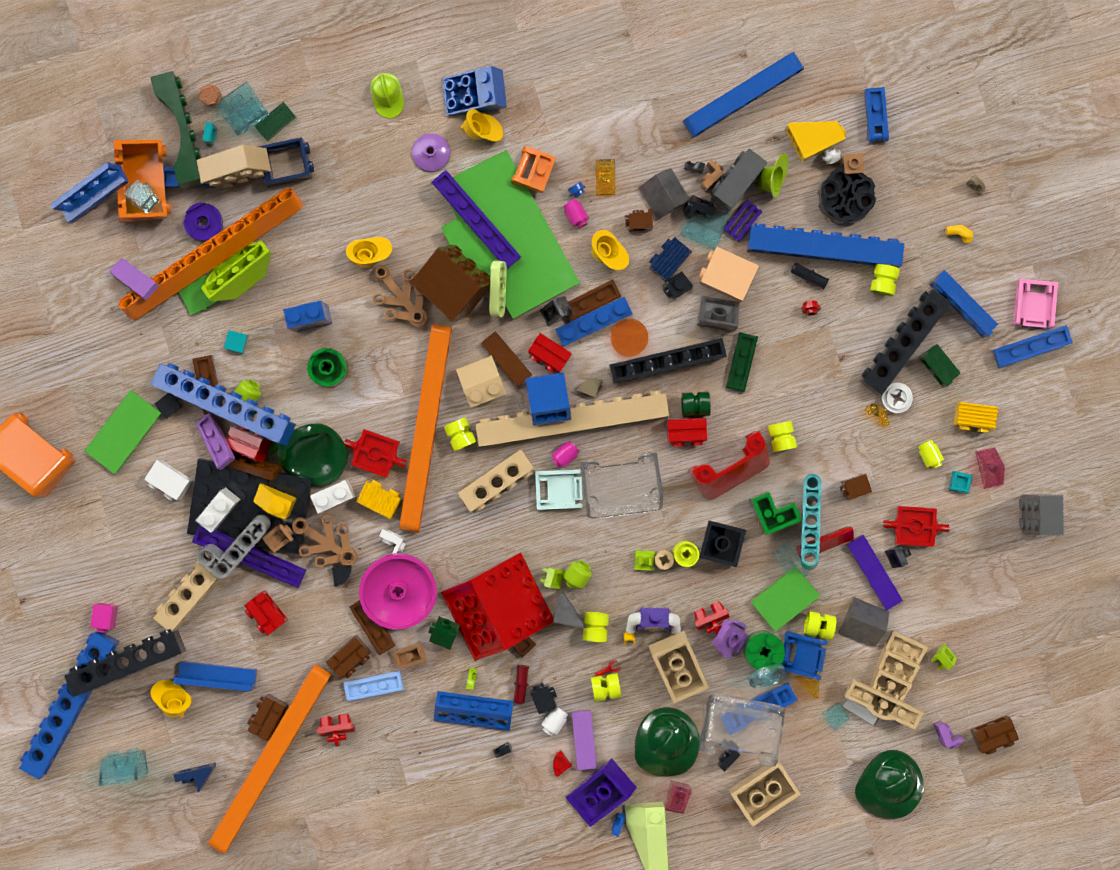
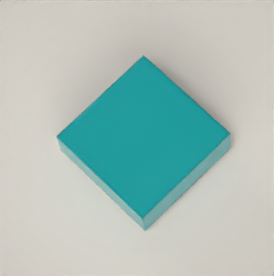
[202,122,217,146]
[224,330,248,354]
[948,471,973,494]

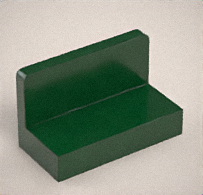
[919,344,960,388]

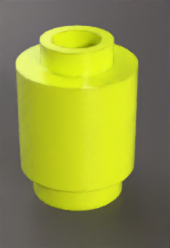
[918,439,944,469]

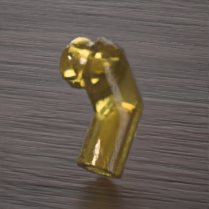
[865,403,890,427]

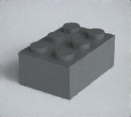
[710,148,767,214]
[1019,494,1064,535]

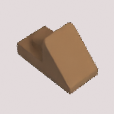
[392,641,428,670]

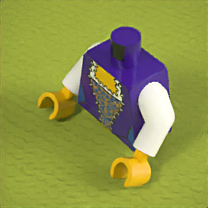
[623,608,681,645]

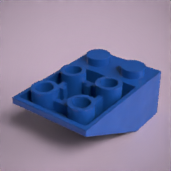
[442,66,507,116]

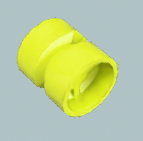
[870,264,900,296]
[443,417,477,452]
[768,421,797,452]
[672,541,699,567]
[803,611,836,641]
[582,612,609,642]
[591,673,622,702]

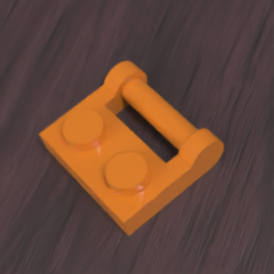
[511,146,556,194]

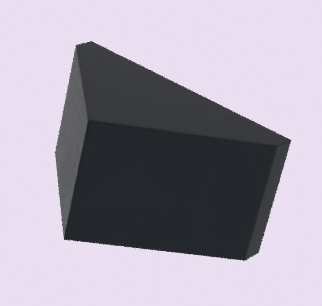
[540,296,573,327]

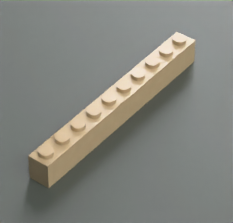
[475,390,669,447]

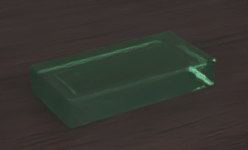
[254,102,297,142]

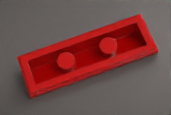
[796,526,854,559]

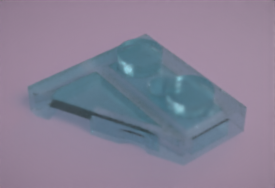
[680,213,730,249]

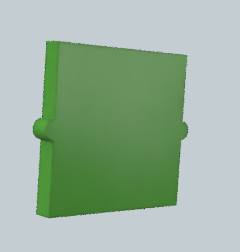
[179,274,219,316]

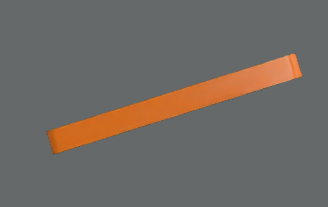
[118,188,303,320]
[400,324,452,533]
[208,664,332,855]

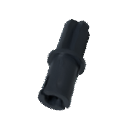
[791,263,829,290]

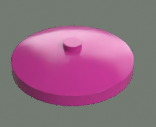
[359,553,437,629]

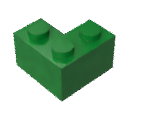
[749,491,802,535]

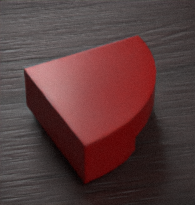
[553,749,572,777]

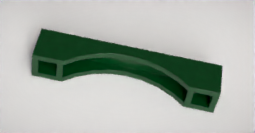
[150,71,205,190]

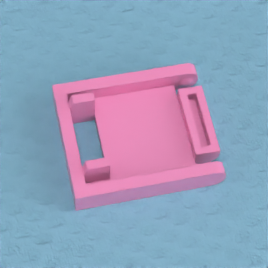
[1014,279,1058,329]

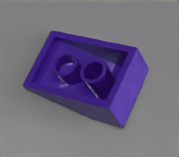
[565,758,637,827]

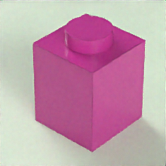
[90,603,118,632]

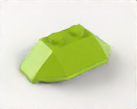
[201,240,271,301]

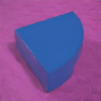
[611,812,625,837]

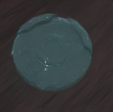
[748,665,786,688]

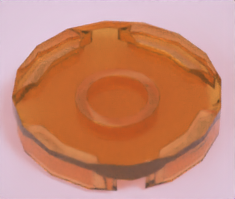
[611,319,648,357]

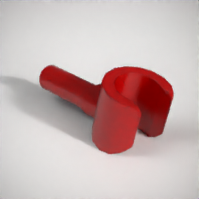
[595,660,621,676]

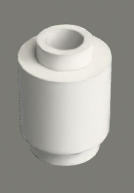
[541,707,568,736]

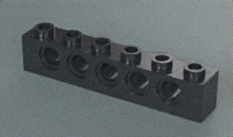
[860,289,951,396]
[609,338,727,384]
[64,628,186,698]

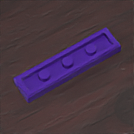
[846,535,903,610]

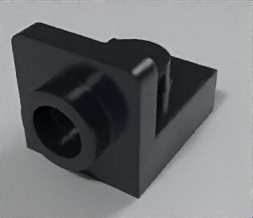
[684,195,716,219]
[663,271,693,301]
[717,739,740,772]

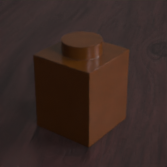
[840,474,872,500]

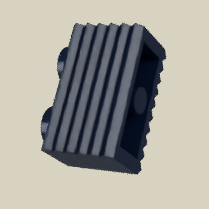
[649,237,692,282]

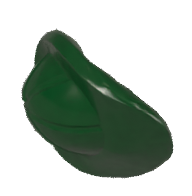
[276,423,348,487]
[635,707,700,776]
[855,750,924,819]

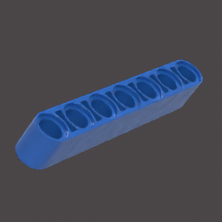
[682,52,804,138]

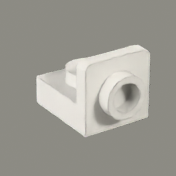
[379,528,406,554]

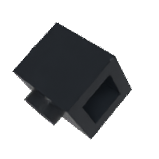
[530,682,557,714]

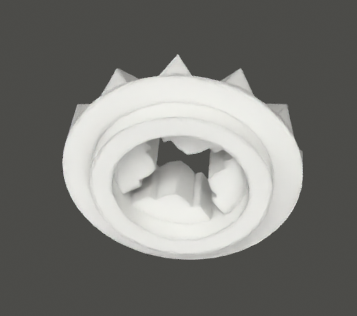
[881,383,913,413]

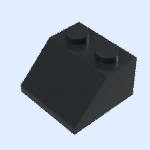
[699,520,746,568]

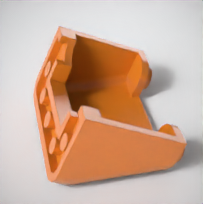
[113,139,171,223]
[0,412,76,497]

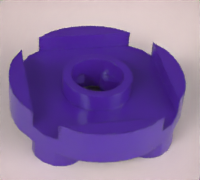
[183,202,223,241]

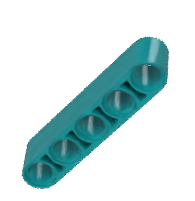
[801,474,822,570]

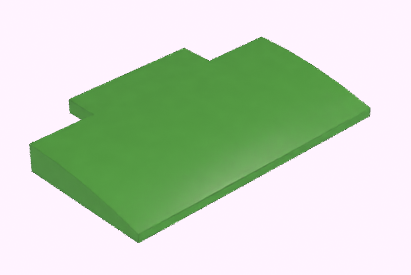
[441,150,580,320]

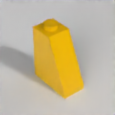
[785,121,846,162]

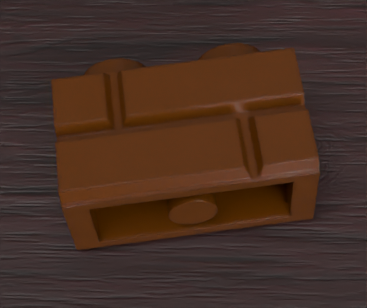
[326,635,372,679]
[247,694,288,741]
[971,716,1019,755]

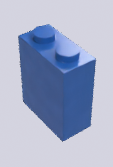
[283,300,332,332]
[526,372,572,426]

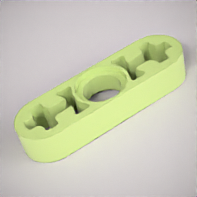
[489,261,507,317]

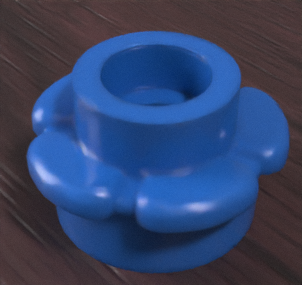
[568,181,586,198]

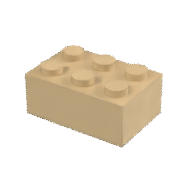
[197,145,271,188]
[649,631,709,703]
[728,758,801,827]

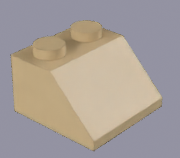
[456,355,506,408]

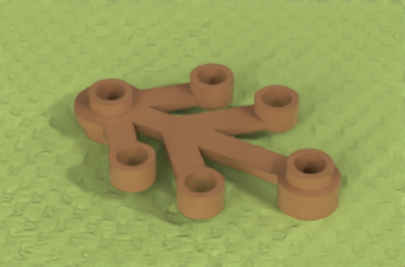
[373,265,428,327]
[292,513,357,568]

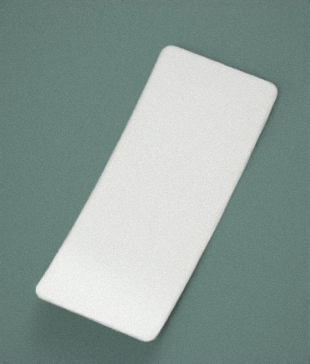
[843,698,878,725]

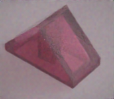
[975,447,1005,489]
[665,780,692,814]

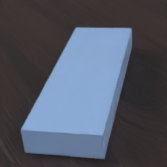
[343,671,404,702]

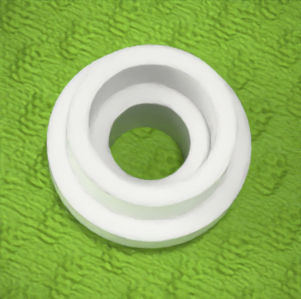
[822,148,841,164]

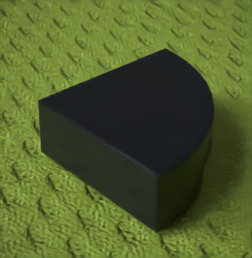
[684,161,705,174]
[332,565,352,587]
[492,742,512,758]

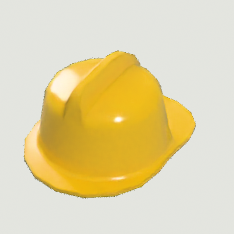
[460,109,504,142]
[591,230,630,270]
[346,237,392,269]
[150,680,192,719]

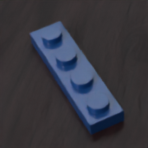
[555,296,633,347]
[992,325,1073,368]

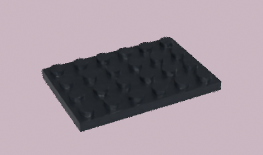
[187,458,313,554]

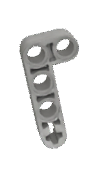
[197,515,270,579]

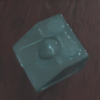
[217,81,269,135]
[99,748,148,786]

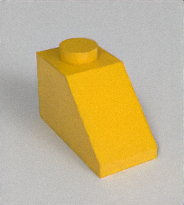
[253,483,297,520]

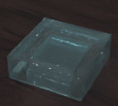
[822,702,849,730]

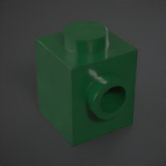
[428,616,460,650]

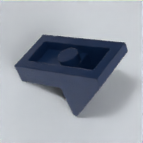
[174,762,216,793]

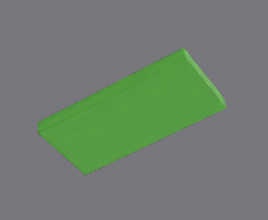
[85,390,162,474]

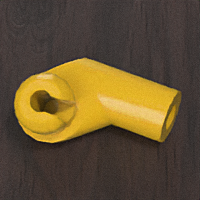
[945,225,974,244]

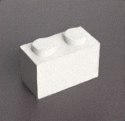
[144,460,194,501]
[310,480,356,513]
[196,487,241,533]

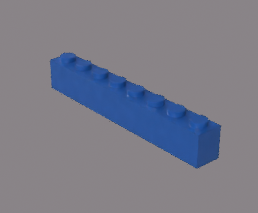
[747,223,904,268]

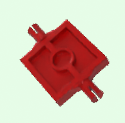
[344,429,407,478]
[883,506,950,547]

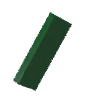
[726,332,758,392]

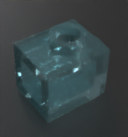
[124,180,159,213]

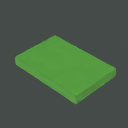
[751,565,820,632]

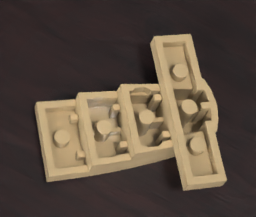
[844,630,928,730]

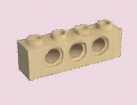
[458,449,534,513]
[153,561,220,632]

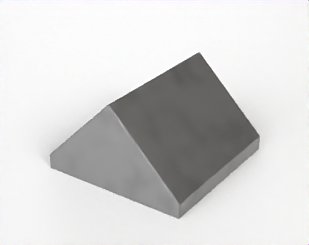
[638,168,690,220]
[697,296,740,332]
[554,590,584,628]
[839,597,890,647]

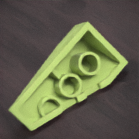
[625,802,668,870]

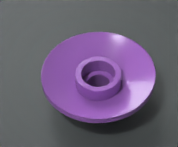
[412,133,450,172]

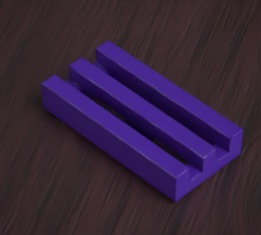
[724,200,763,241]

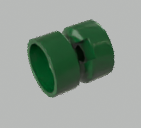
[681,391,711,418]

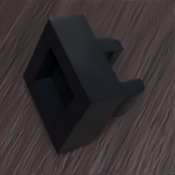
[885,546,912,568]

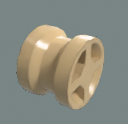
[654,550,674,570]

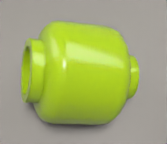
[234,379,262,408]
[564,560,592,589]

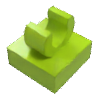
[634,550,655,571]
[540,567,565,589]
[931,643,957,670]

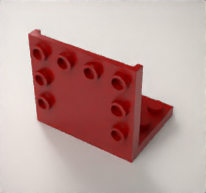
[441,553,554,661]

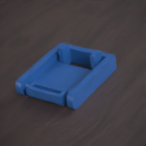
[779,632,828,680]

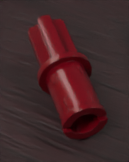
[514,665,529,704]

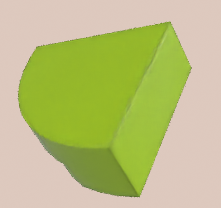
[466,667,477,690]

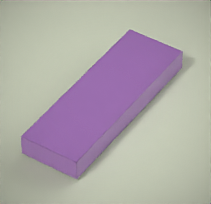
[109,258,159,300]
[196,412,235,470]
[572,710,597,770]

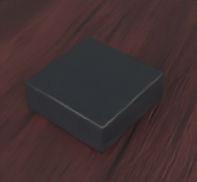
[155,393,182,419]

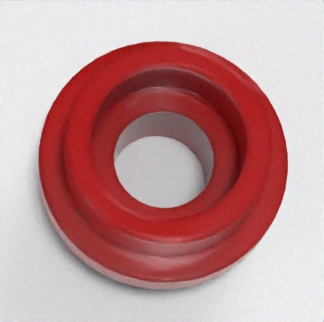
[801,300,821,316]

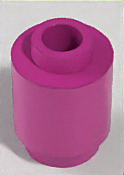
[563,199,589,229]
[552,441,580,469]

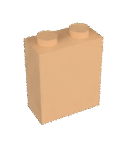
[698,247,759,303]

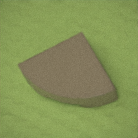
[966,175,986,195]
[577,378,602,398]

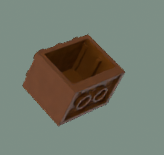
[411,245,491,322]

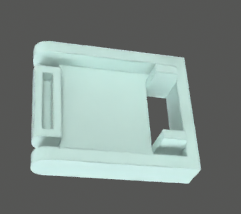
[535,469,583,510]

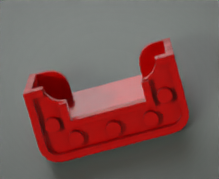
[688,431,770,500]

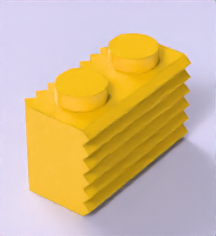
[953,402,998,433]
[356,479,402,519]

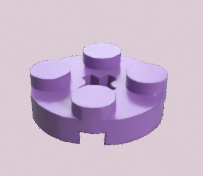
[713,619,748,658]

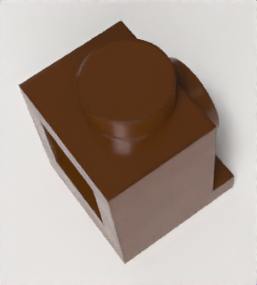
[625,208,653,232]

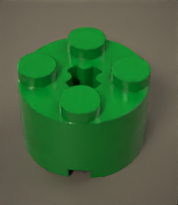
[307,348,349,388]
[743,630,785,672]

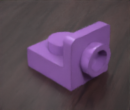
[933,721,964,749]

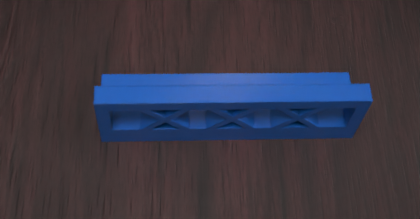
[50,162,129,223]
[930,270,998,338]
[173,661,257,692]
[434,691,514,731]

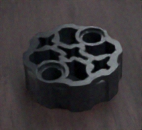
[817,168,876,225]

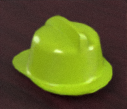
[370,73,404,118]
[757,154,789,198]

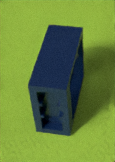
[257,137,314,188]

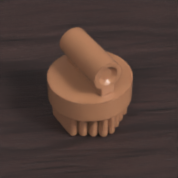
[199,85,222,107]

